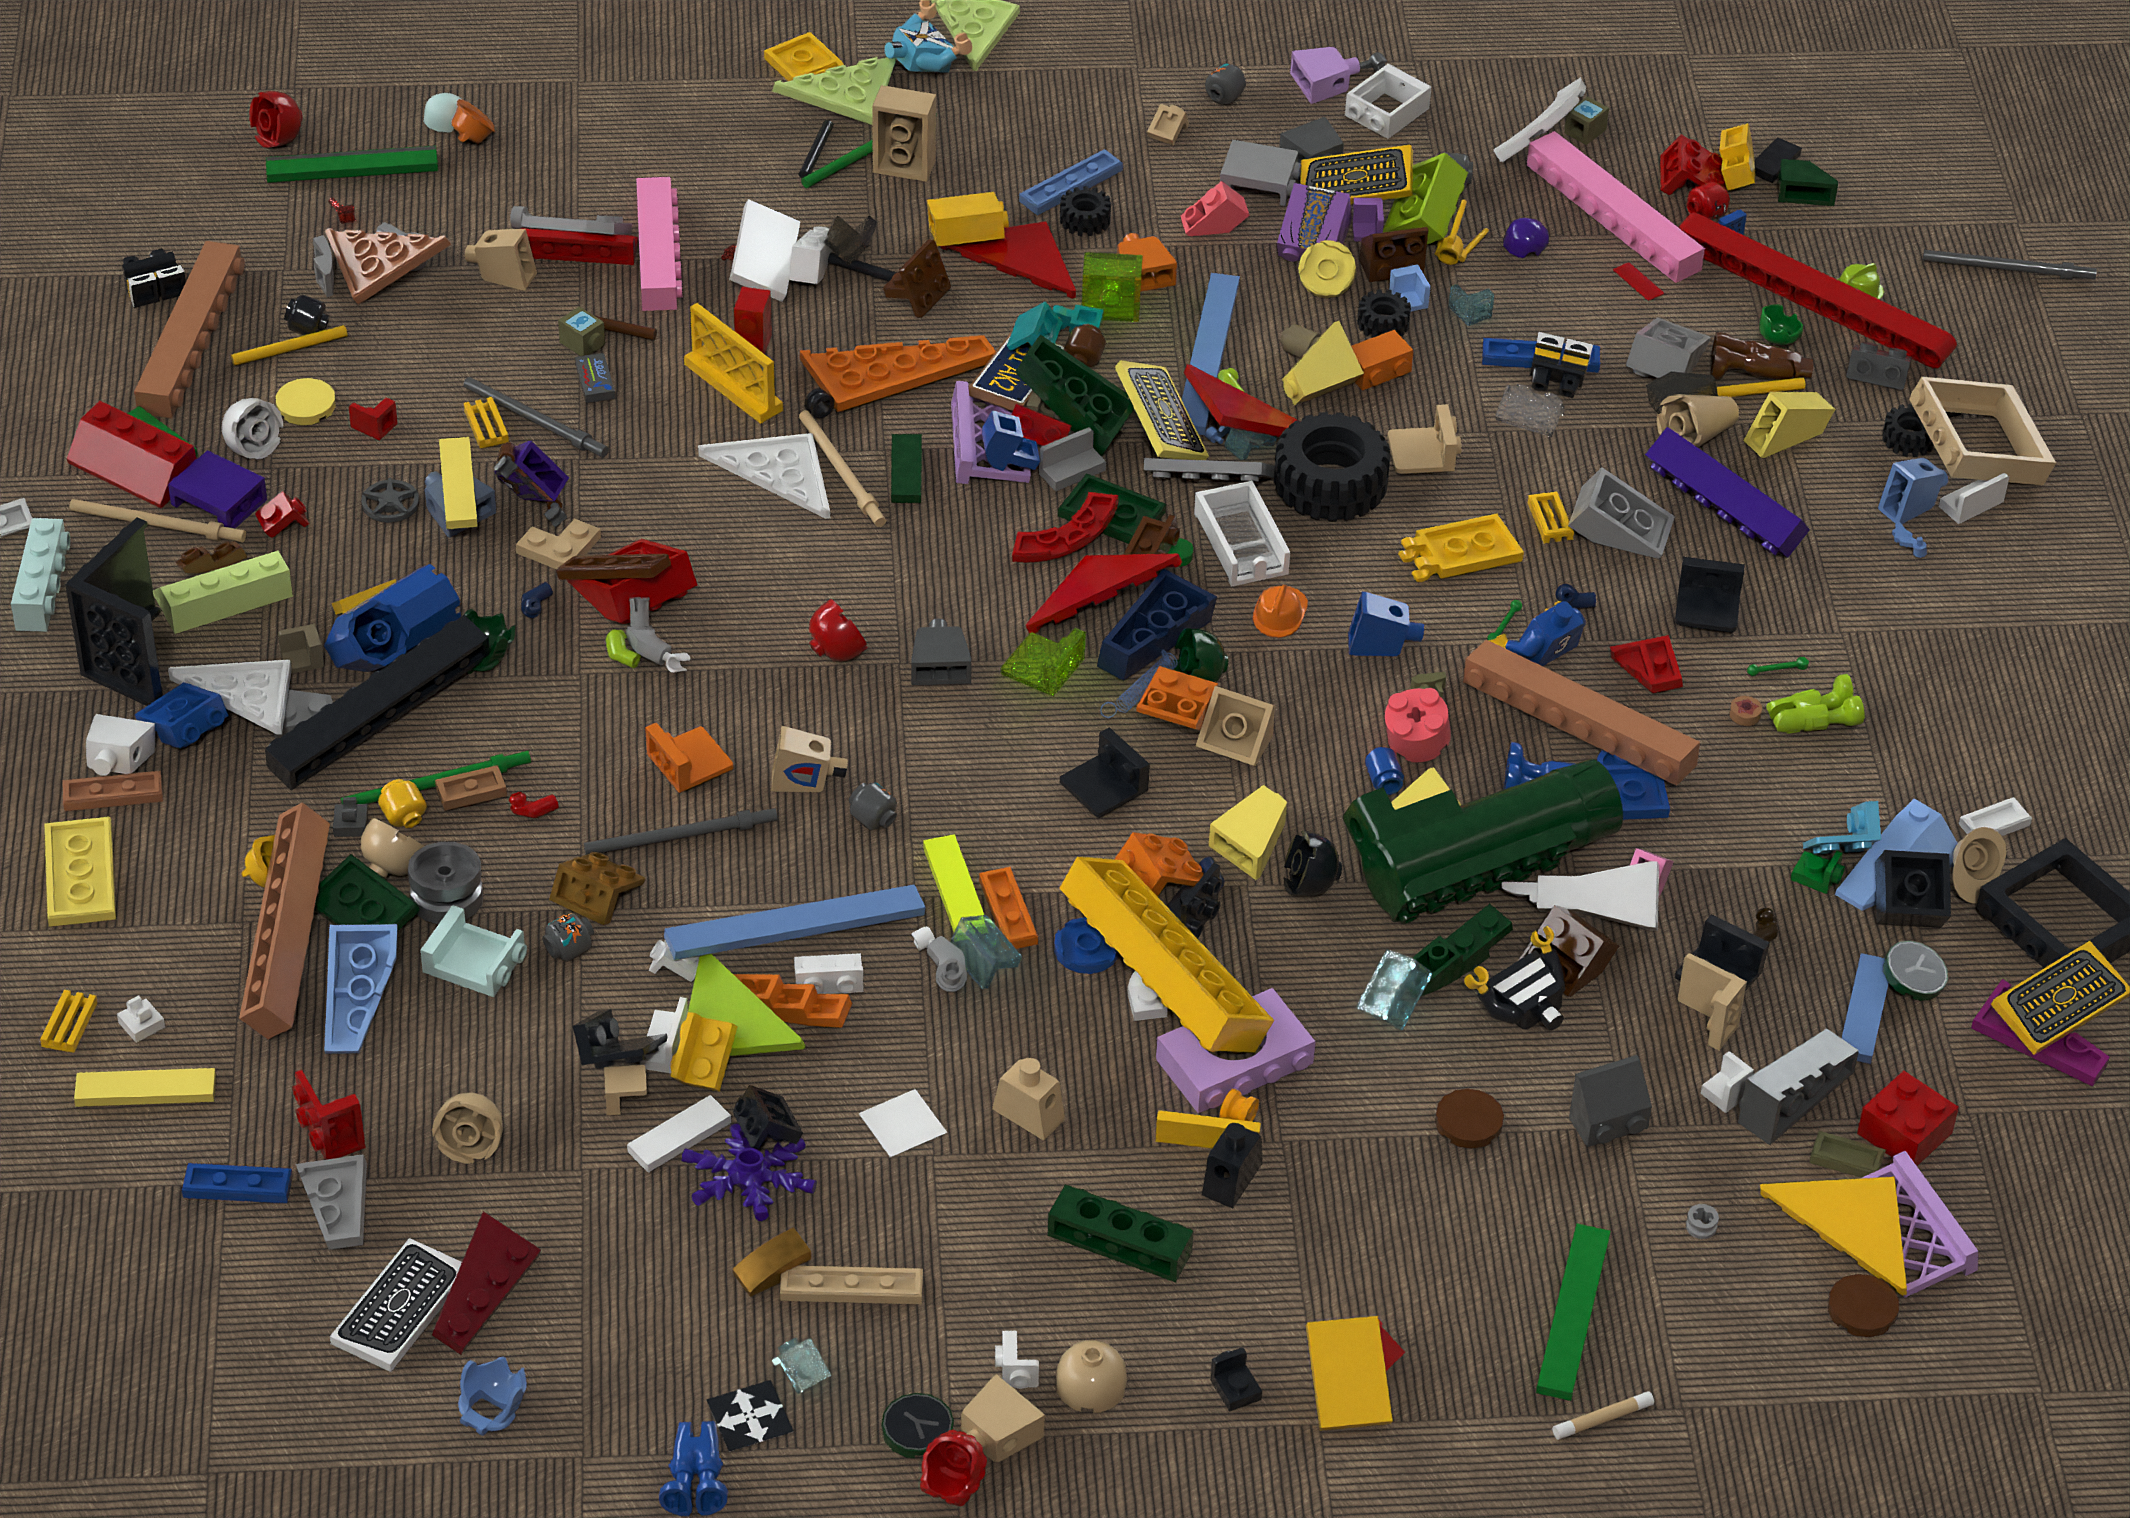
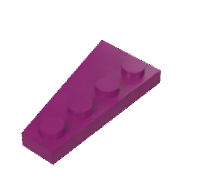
[1971,978,2110,1086]

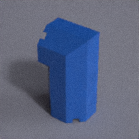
[324,564,461,672]

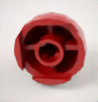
[249,91,303,148]
[809,598,868,662]

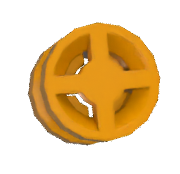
[1219,1088,1259,1122]

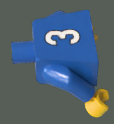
[1488,601,1586,666]

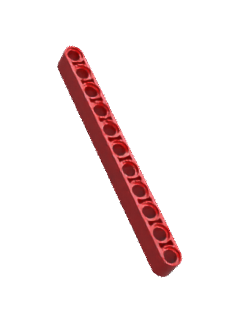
[1678,213,1957,368]

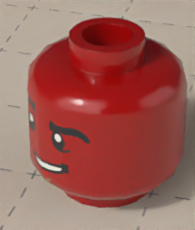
[1687,182,1730,220]

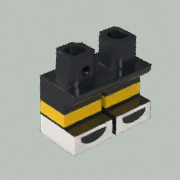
[122,248,186,308]
[1530,332,1593,398]

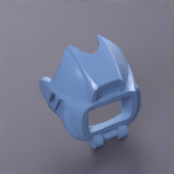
[458,1356,526,1436]

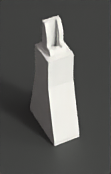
[1502,861,1659,931]

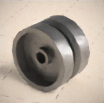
[408,842,483,924]

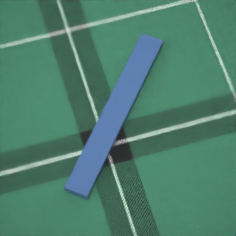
[1182,273,1240,435]
[664,885,926,960]

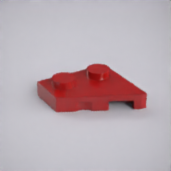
[1610,635,1683,693]

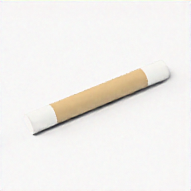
[1552,1391,1654,1440]

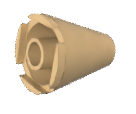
[1656,394,1739,447]

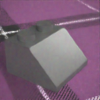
[1569,1055,1652,1147]

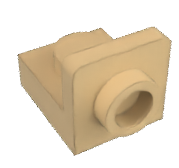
[1147,104,1189,145]

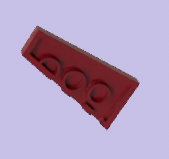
[432,1211,541,1355]

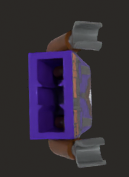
[493,441,569,527]

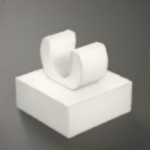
[117,996,165,1043]

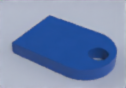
[1597,750,1670,820]

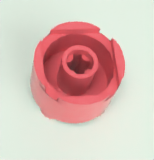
[1385,688,1451,762]

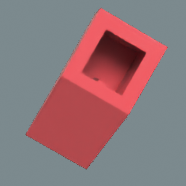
[1181,181,1250,236]

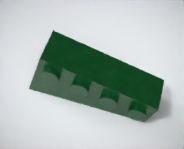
[1015,334,1134,457]

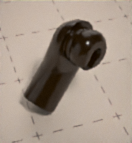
[1753,908,1778,942]

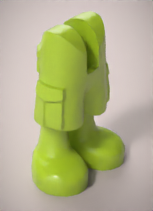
[1766,674,1865,734]

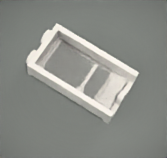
[1194,481,1290,587]

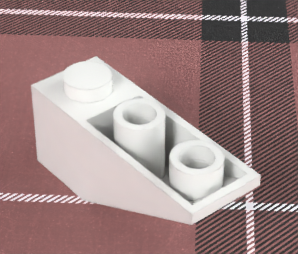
[789,227,838,284]

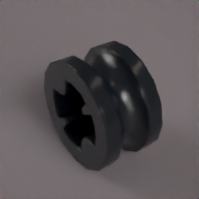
[804,388,834,419]

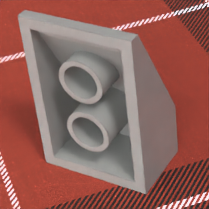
[1626,317,1711,387]
[1568,467,1675,559]

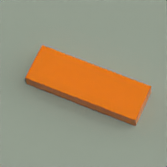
[979,867,1038,951]

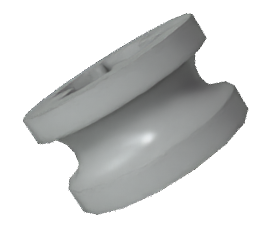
[1686,1204,1719,1239]

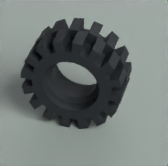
[1060,186,1111,236]
[1357,289,1411,338]
[1882,404,1934,457]

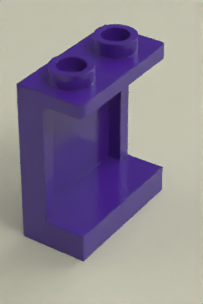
[168,450,267,529]

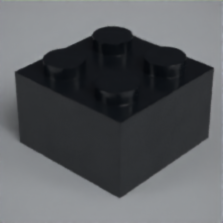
[1875,850,1951,928]

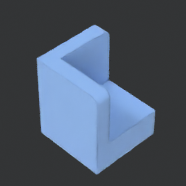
[1389,264,1430,311]

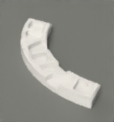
[1494,77,1586,162]

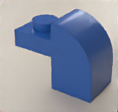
[982,410,1040,471]

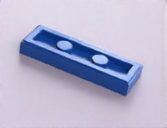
[182,1163,293,1203]

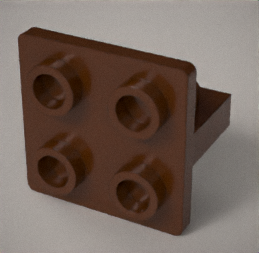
[883,239,951,318]

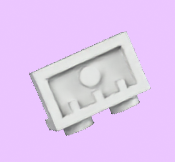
[794,953,863,994]

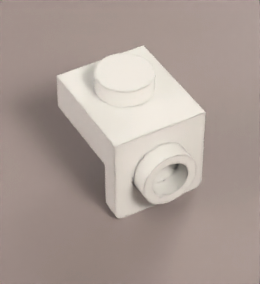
[649,940,700,982]
[995,1331,1039,1389]

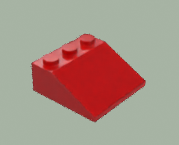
[567,538,698,624]

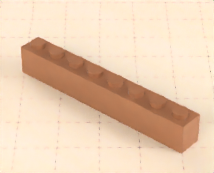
[134,241,245,418]
[1463,640,1700,786]
[239,802,330,1039]

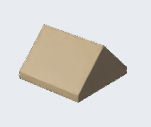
[1196,686,1275,766]

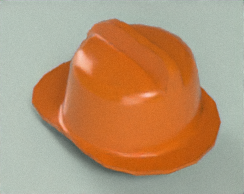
[451,99,495,144]
[1253,584,1308,638]

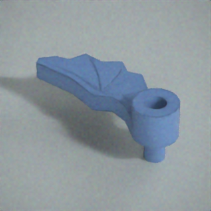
[1205,426,1240,444]
[1892,522,1927,558]

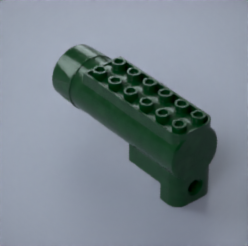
[1342,759,1623,925]

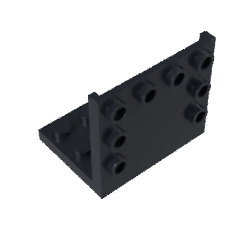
[65,517,163,706]

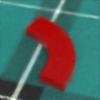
[1012,492,1119,563]

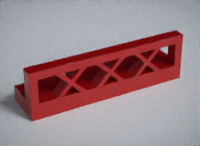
[520,228,639,265]

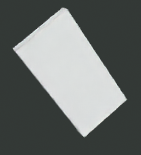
[729,199,800,302]

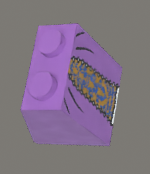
[1277,183,1352,261]

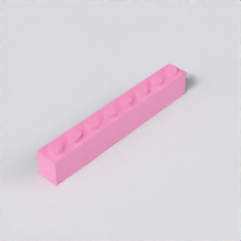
[1527,131,1705,283]

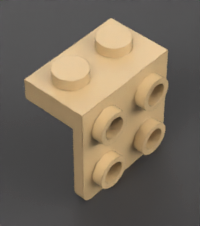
[1387,404,1462,474]

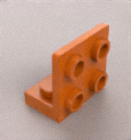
[645,722,733,793]

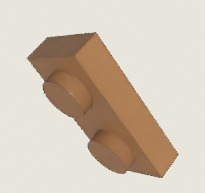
[435,765,507,811]

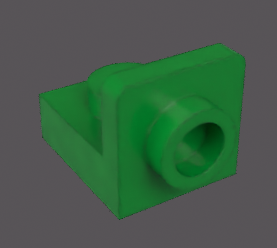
[1791,851,1845,894]

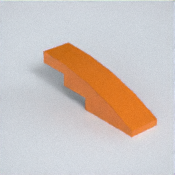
[734,974,852,1028]

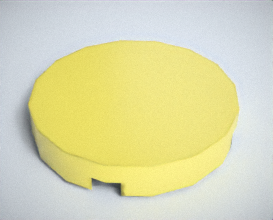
[1298,240,1357,298]
[276,378,336,425]

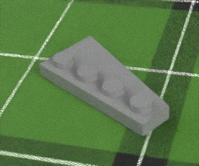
[1144,458,1275,482]

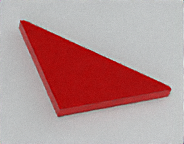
[940,221,1076,299]
[1184,364,1297,437]
[1025,553,1182,634]

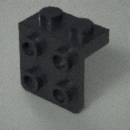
[1675,556,1745,632]

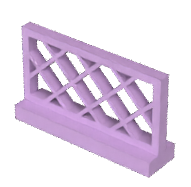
[951,381,1031,484]
[1862,1151,1978,1298]

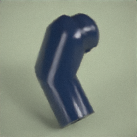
[521,582,553,618]

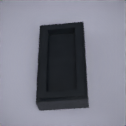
[1754,137,1802,183]

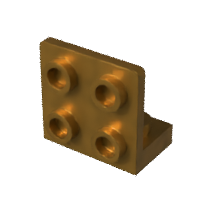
[549,852,645,925]

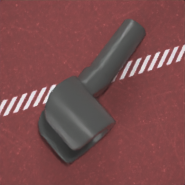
[1359,52,1387,72]

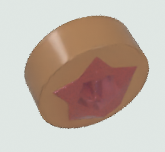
[1729,696,1762,726]

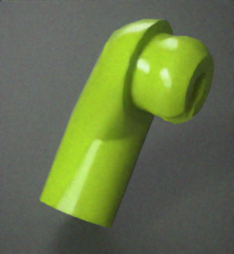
[605,629,641,668]

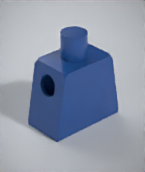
[1348,592,1424,656]

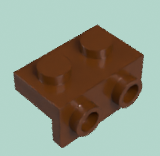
[1123,514,1180,579]

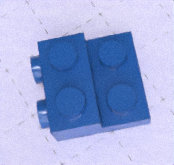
[135,682,229,748]

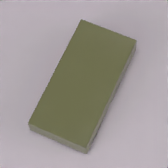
[1809,1131,1886,1178]

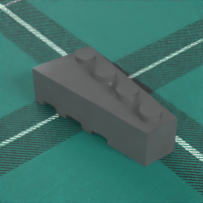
[1738,1029,1859,1145]

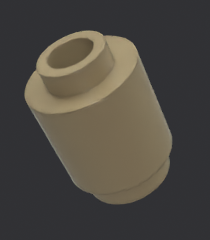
[1280,324,1321,358]

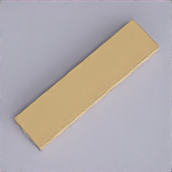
[780,1266,923,1304]

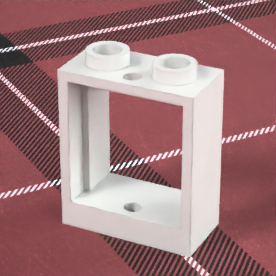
[1345,64,1431,139]

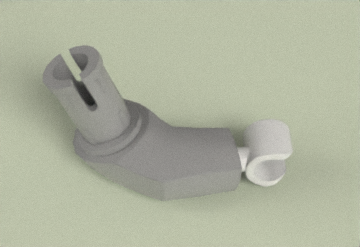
[625,597,690,672]
[911,927,967,992]

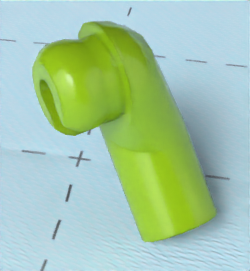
[1218,368,1245,392]

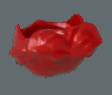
[920,1430,987,1507]

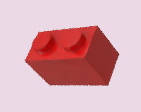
[734,286,772,354]

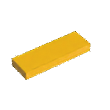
[1155,1110,1261,1149]

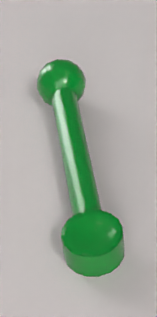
[1487,600,1522,640]
[1747,657,1809,676]

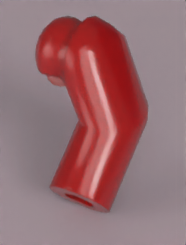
[509,792,559,818]

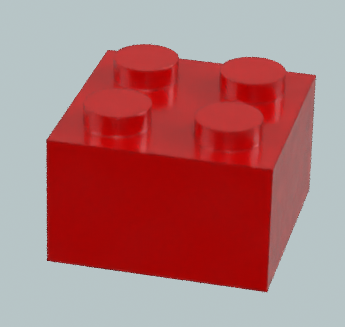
[1857,1070,1959,1166]

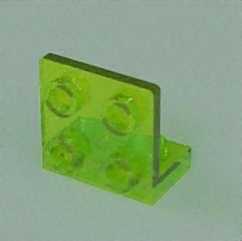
[1000,628,1086,697]

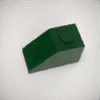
[1778,159,1838,206]

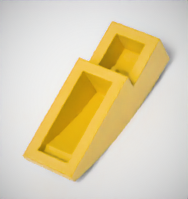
[1719,123,1755,190]

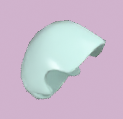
[424,93,461,133]

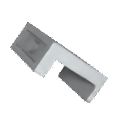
[1220,140,1301,206]

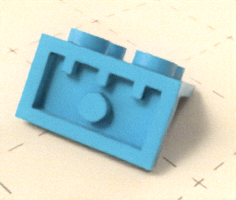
[1803,801,1881,855]

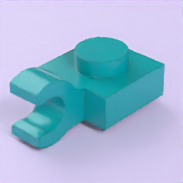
[1053,304,1104,332]

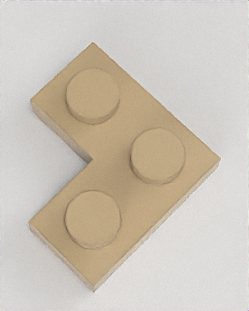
[516,518,601,569]

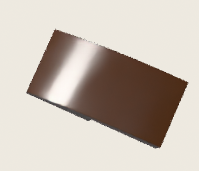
[175,541,247,573]

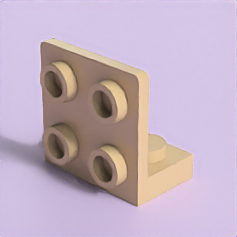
[1678,953,1747,1050]

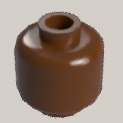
[1064,324,1106,367]

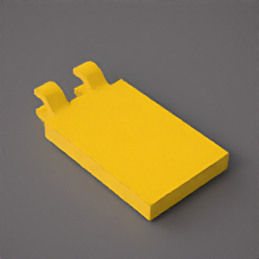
[1398,514,1524,582]

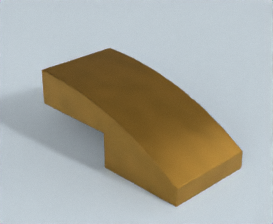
[733,1227,811,1297]

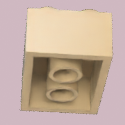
[872,85,936,182]

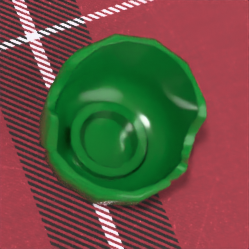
[1759,304,1803,345]

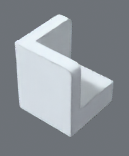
[1701,1051,1753,1113]

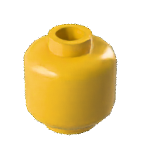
[378,779,427,828]

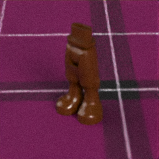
[1710,332,1813,380]

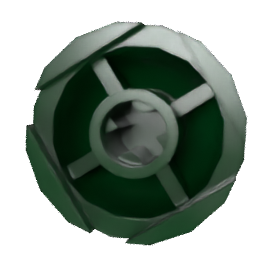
[1172,628,1228,683]

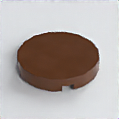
[1435,1089,1504,1149]
[1828,1274,1899,1337]

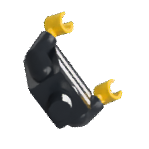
[1464,926,1565,1031]

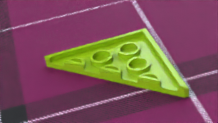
[688,954,805,1056]

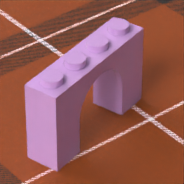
[1156,988,1315,1113]

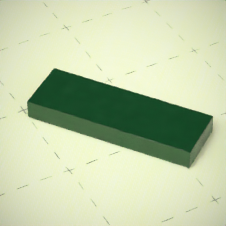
[891,434,922,503]

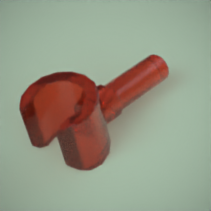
[328,198,356,224]

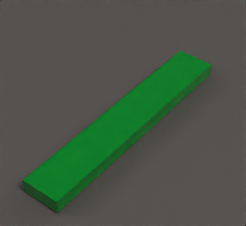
[1536,1223,1611,1401]

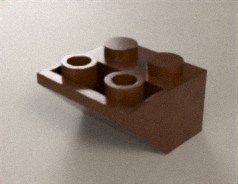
[1359,227,1428,282]
[1519,905,1619,997]

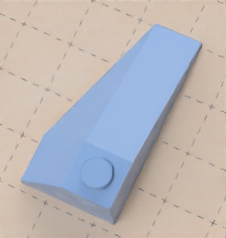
[1835,799,1958,911]

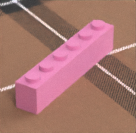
[636,177,682,311]

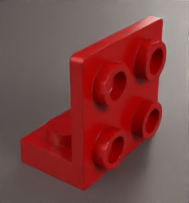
[1660,134,1726,196]
[292,1070,366,1160]

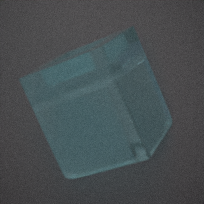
[1449,284,1495,326]

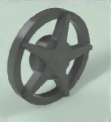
[361,478,419,523]

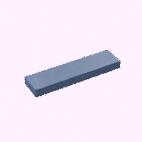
[1019,149,1123,215]
[1842,953,1889,1064]

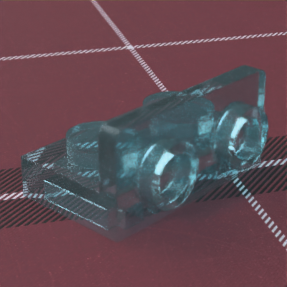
[1356,949,1432,1030]

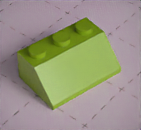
[1383,152,1468,244]

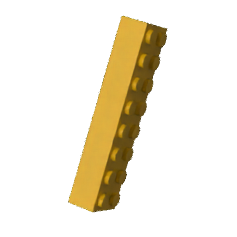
[1059,856,1274,1053]

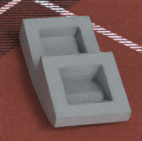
[313,235,335,297]

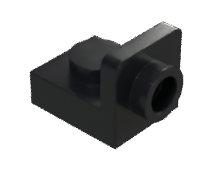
[1210,1347,1262,1412]

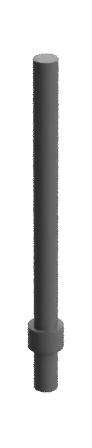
[1923,249,2097,280]
[464,377,609,458]
[584,808,778,855]

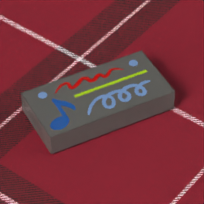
[575,353,615,403]

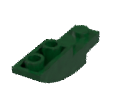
[1391,903,1513,998]

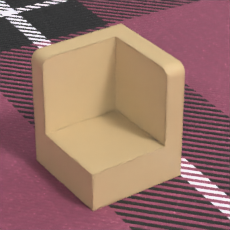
[604,1065,647,1115]

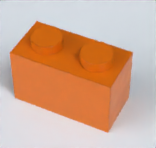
[1351,330,1414,391]

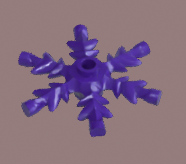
[682,1124,817,1221]

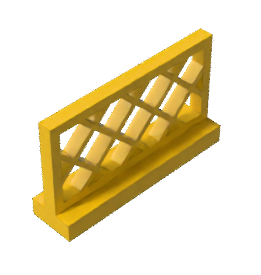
[684,303,783,424]

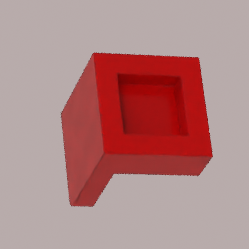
[349,397,398,441]

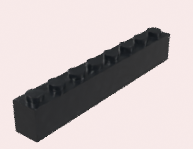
[265,615,489,791]

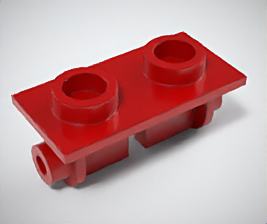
[1012,404,1072,446]

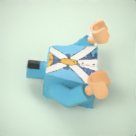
[885,0,972,72]

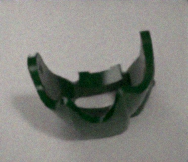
[464,609,516,674]

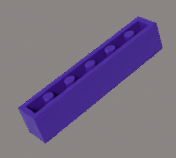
[1645,427,1810,558]

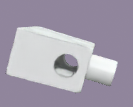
[86,714,155,776]

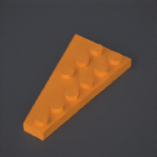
[800,335,996,412]

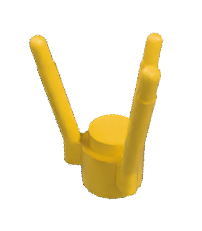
[1435,200,1489,265]

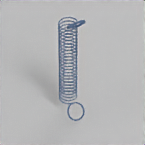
[1100,649,1178,718]

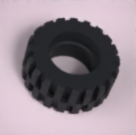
[1274,412,1391,522]

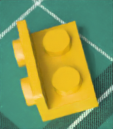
[670,1012,738,1092]

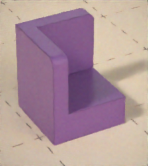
[1352,197,1384,241]

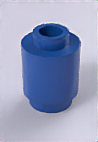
[1365,747,1404,795]

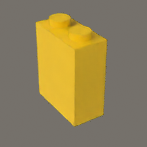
[927,192,1009,247]

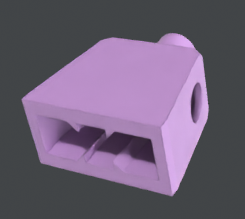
[1290,47,1360,104]

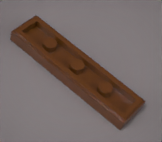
[556,554,671,580]

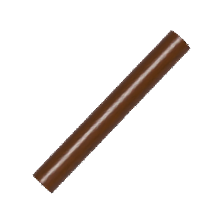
[595,316,657,340]

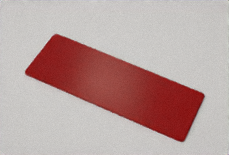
[1613,262,1664,301]

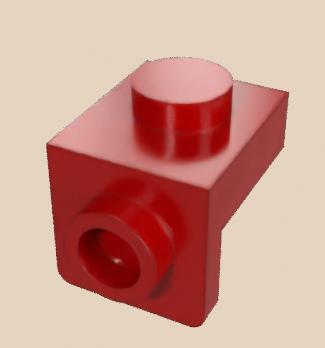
[255,491,310,538]

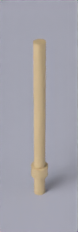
[799,410,886,527]
[69,499,246,542]

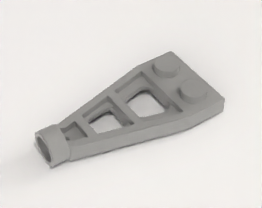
[510,206,632,235]

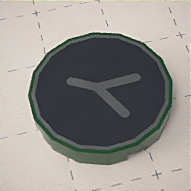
[1883,940,1948,1001]
[881,1393,954,1459]

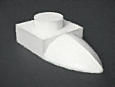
[1128,971,1168,1021]

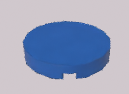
[1054,917,1119,974]

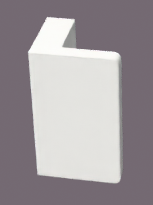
[1939,473,2009,524]
[640,997,688,1073]

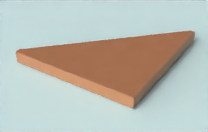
[325,228,451,304]

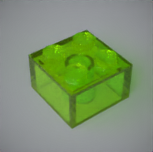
[1082,252,1143,322]

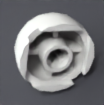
[222,398,283,459]

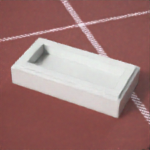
[1959,797,2032,836]

